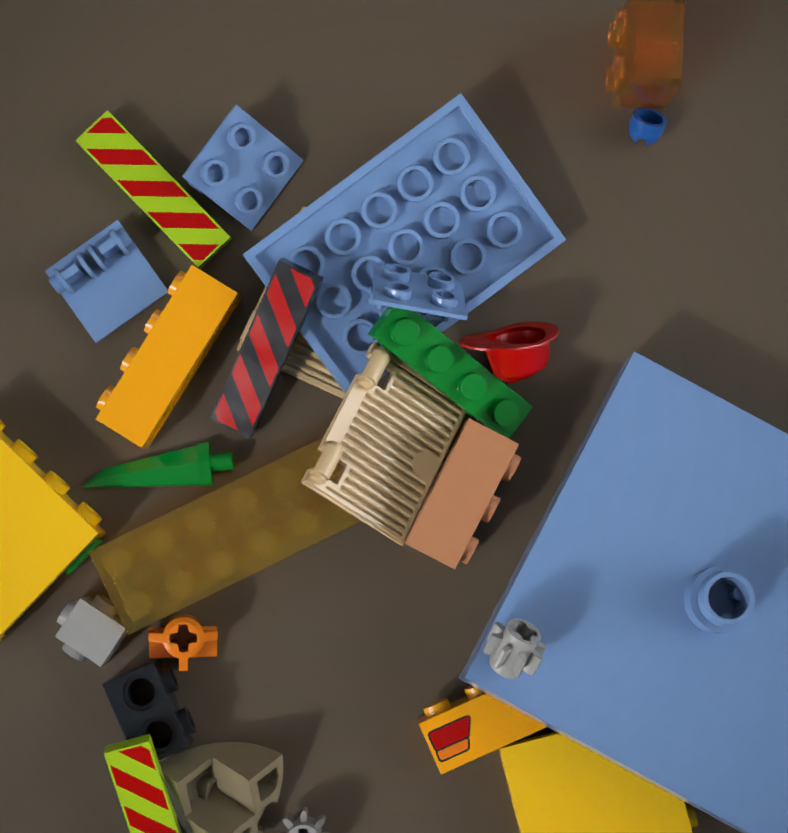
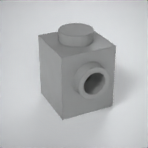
[55,594,133,667]

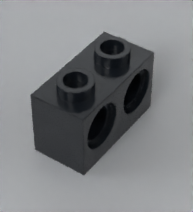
[102,658,196,760]

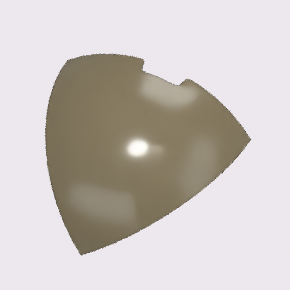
[160,742,283,833]

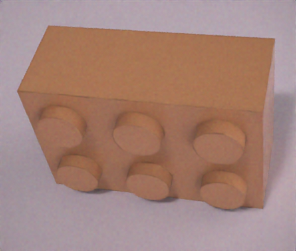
[404,418,522,569]

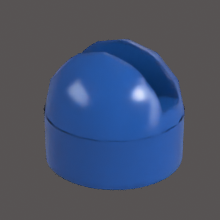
[628,107,667,146]

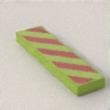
[75,110,232,269]
[104,734,182,833]

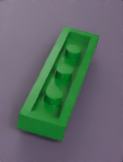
[367,307,533,438]

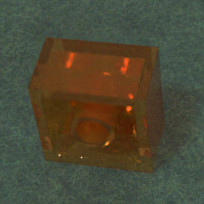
[606,0,685,109]

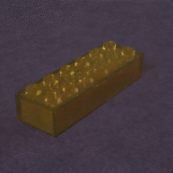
[89,438,361,635]

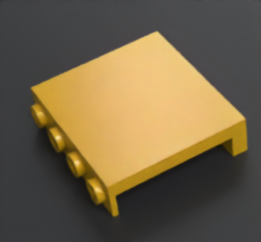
[0,419,106,642]
[499,731,698,833]

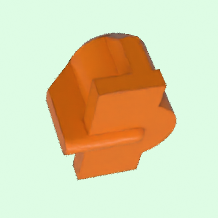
[149,614,218,671]

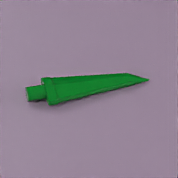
[81,442,235,488]

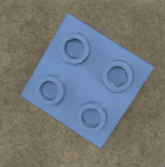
[182,104,304,231]
[45,220,168,344]
[367,264,468,322]

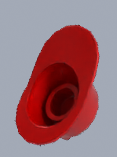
[459,321,559,383]

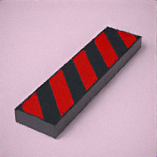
[210,258,324,439]

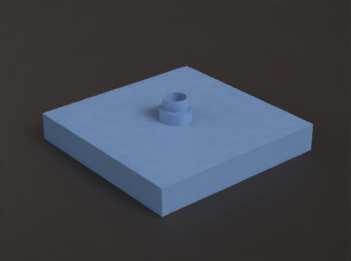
[459,351,788,833]

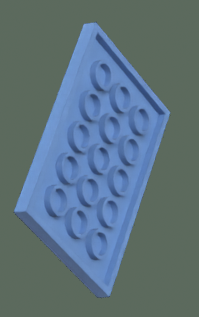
[243,93,566,394]

